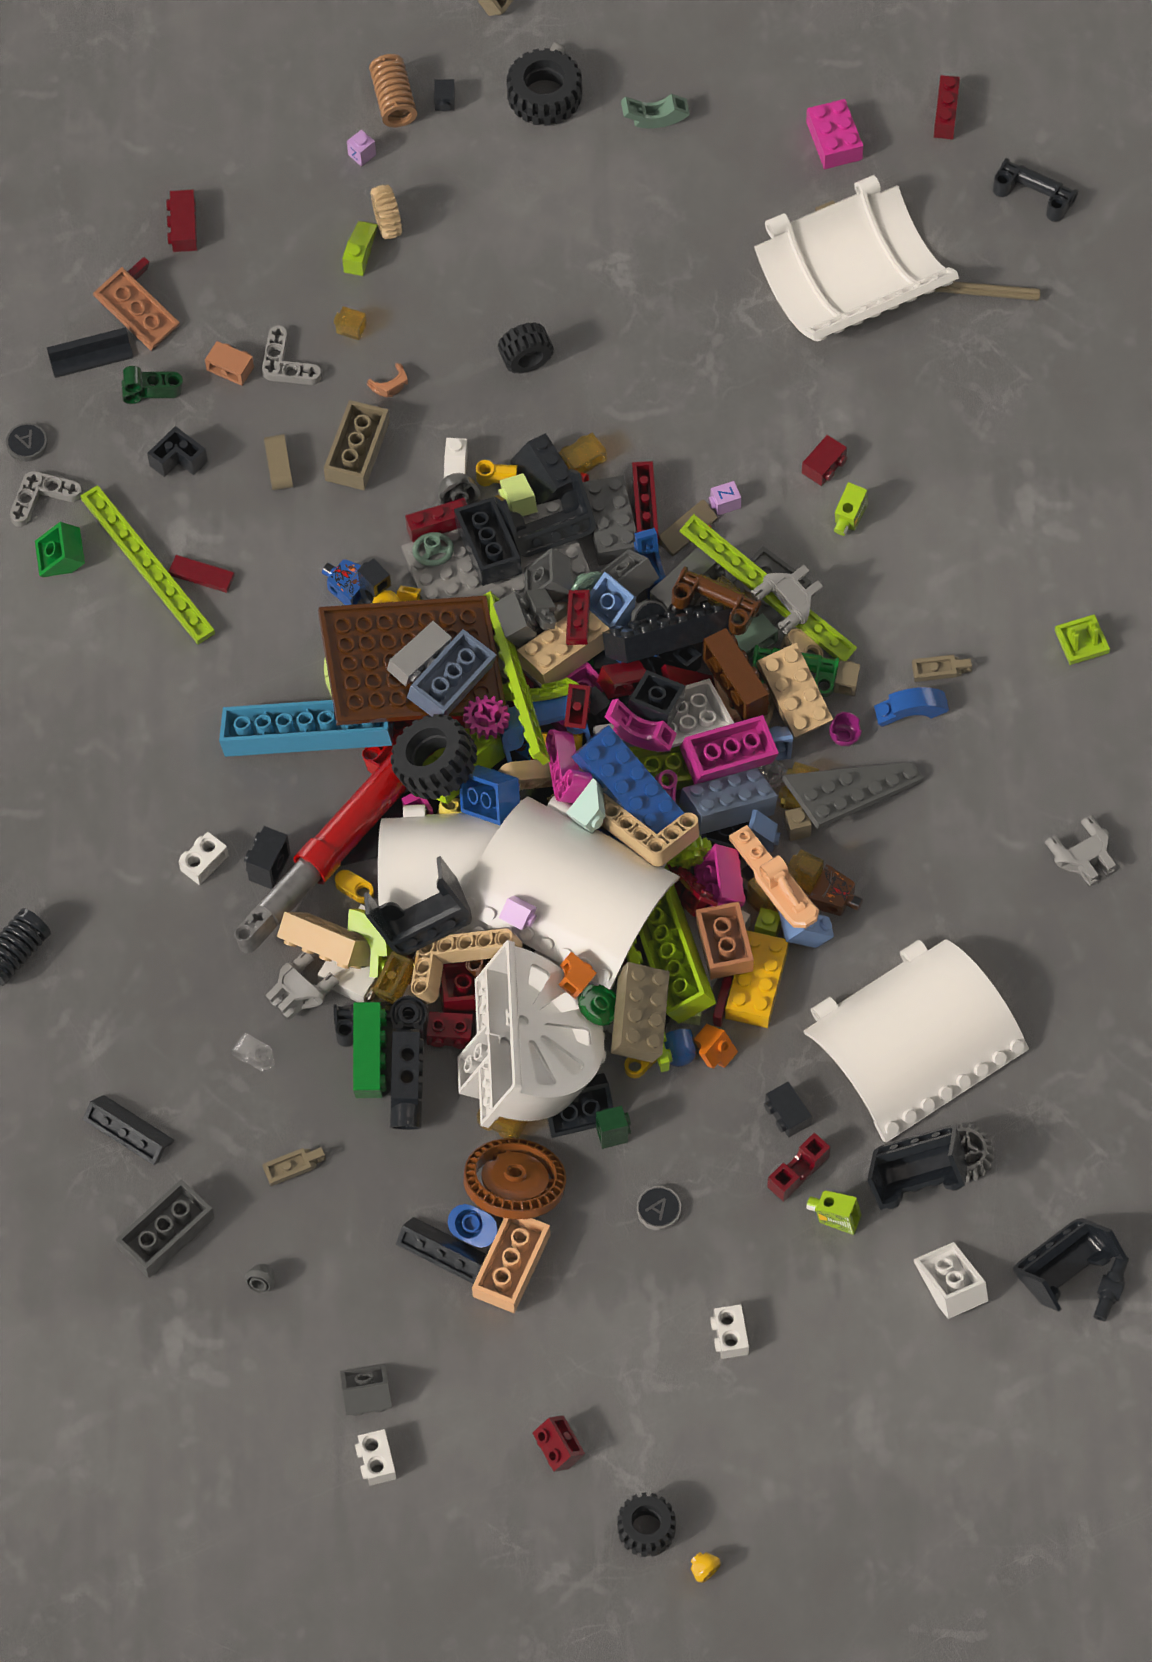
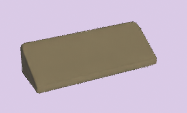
[658,499,718,556]

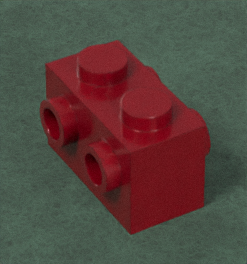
[426,1011,474,1049]
[532,1415,585,1472]

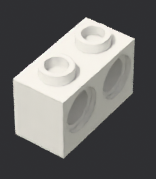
[179,832,229,885]
[710,1304,749,1359]
[355,1429,396,1486]

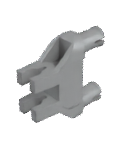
[750,565,823,634]
[1045,815,1116,886]
[265,952,340,1020]

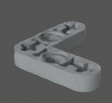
[262,326,321,385]
[10,471,82,527]

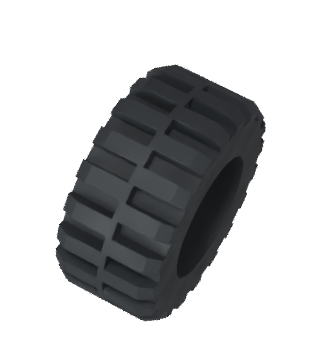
[506,48,582,126]
[391,714,477,799]

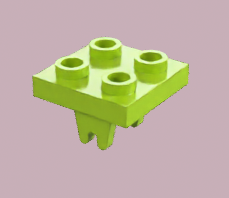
[1055,614,1110,665]

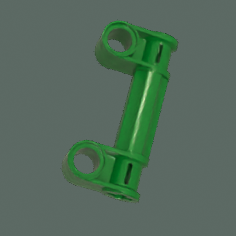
[752,645,839,697]

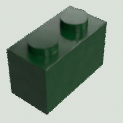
[596,1106,631,1149]

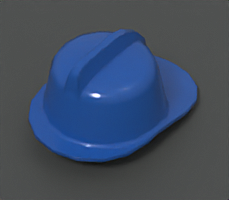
[448,1204,498,1248]

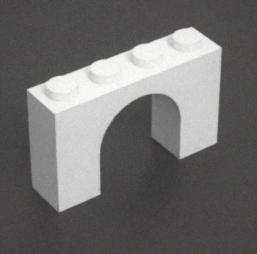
[318,904,398,1002]

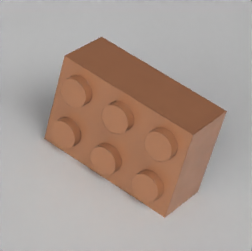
[696,901,754,980]

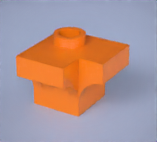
[558,952,597,999]
[693,1024,738,1069]

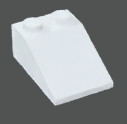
[914,1242,988,1319]

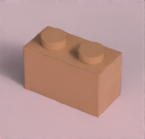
[205,341,254,386]

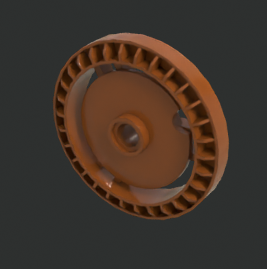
[463,1138,566,1219]

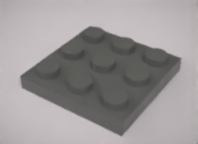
[725,546,811,625]

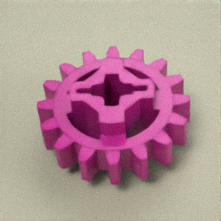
[463,695,510,740]

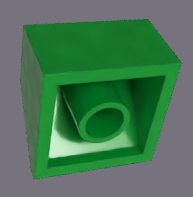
[35,521,85,577]

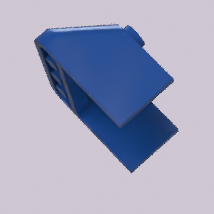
[497,695,591,763]

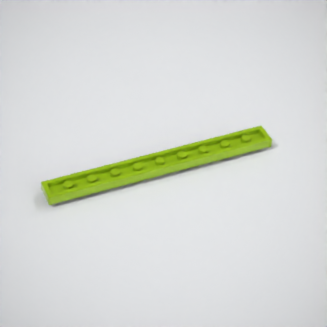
[81,485,215,645]
[679,514,857,662]
[484,591,550,765]

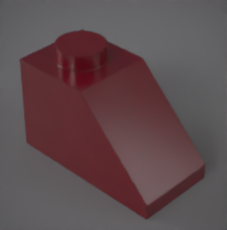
[564,684,592,729]

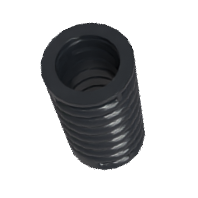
[0,908,51,986]

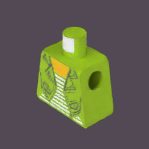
[834,482,868,536]
[807,1190,862,1235]

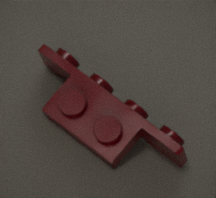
[669,866,718,917]

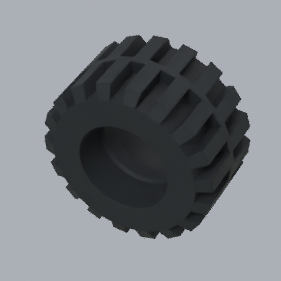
[498,322,554,374]
[617,1492,676,1557]

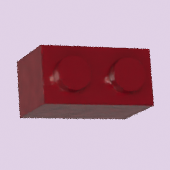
[802,435,848,486]
[597,660,646,699]

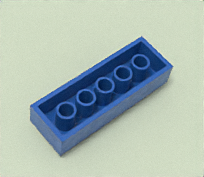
[571,725,684,834]

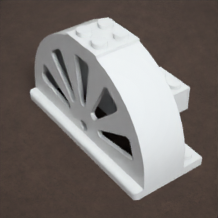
[457,940,606,1128]

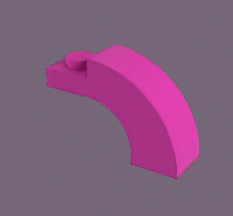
[605,699,677,752]

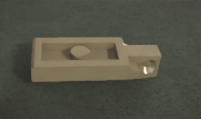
[912,655,972,682]
[262,1147,326,1186]

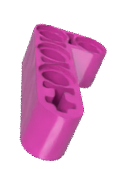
[546,730,592,804]

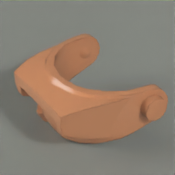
[367,363,408,397]

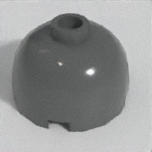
[438,473,480,505]

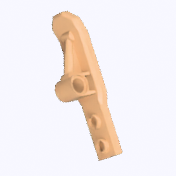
[729,825,819,928]

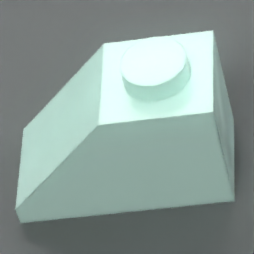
[566,779,606,834]

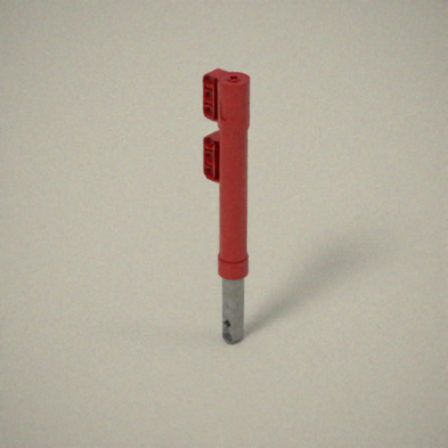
[234,715,474,953]

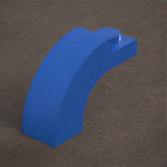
[634,528,666,599]
[874,687,949,727]

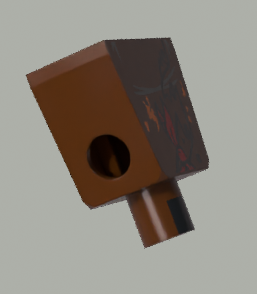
[808,864,863,916]

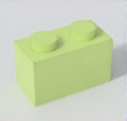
[498,474,538,516]

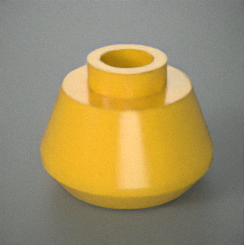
[691,1552,721,1583]

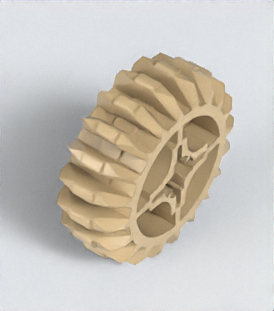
[371,185,402,239]

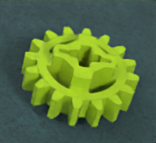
[667,836,712,868]

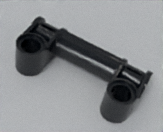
[993,158,1078,222]
[333,1001,422,1047]

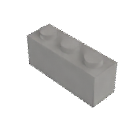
[387,621,452,686]

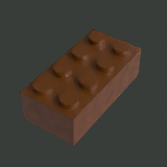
[703,628,770,721]

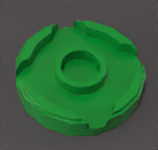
[578,984,616,1026]

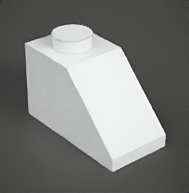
[444,438,468,478]

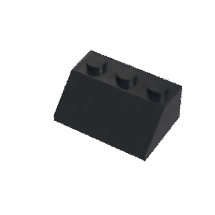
[510,433,573,505]
[546,1073,614,1138]

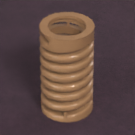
[369,54,417,128]

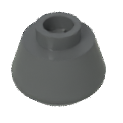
[245,1264,275,1293]

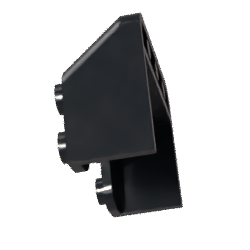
[867,1125,968,1210]

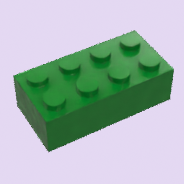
[353,1002,387,1098]

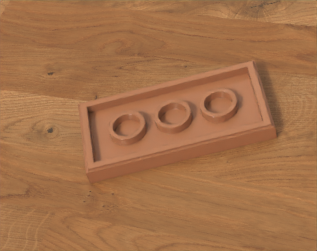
[93,267,180,351]

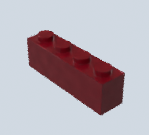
[632,461,658,538]

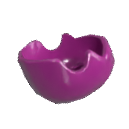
[829,712,862,747]

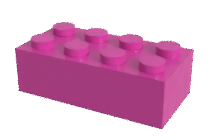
[679,715,779,785]

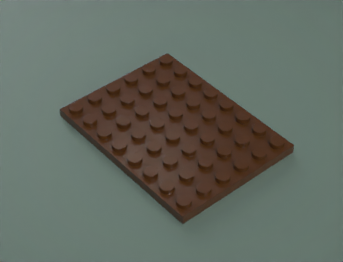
[318,595,506,725]

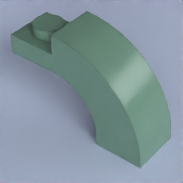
[621,94,690,129]

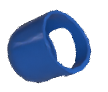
[664,1029,696,1067]

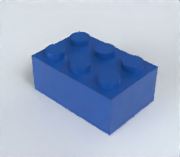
[459,765,520,826]

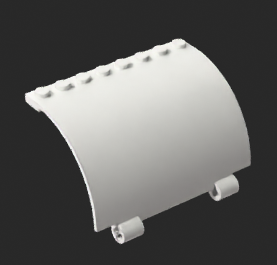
[754,175,959,341]
[463,796,680,990]
[378,800,522,935]
[804,939,1029,1143]

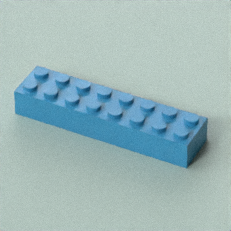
[219,700,394,757]

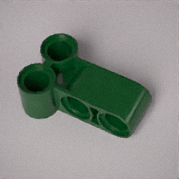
[121,366,183,404]

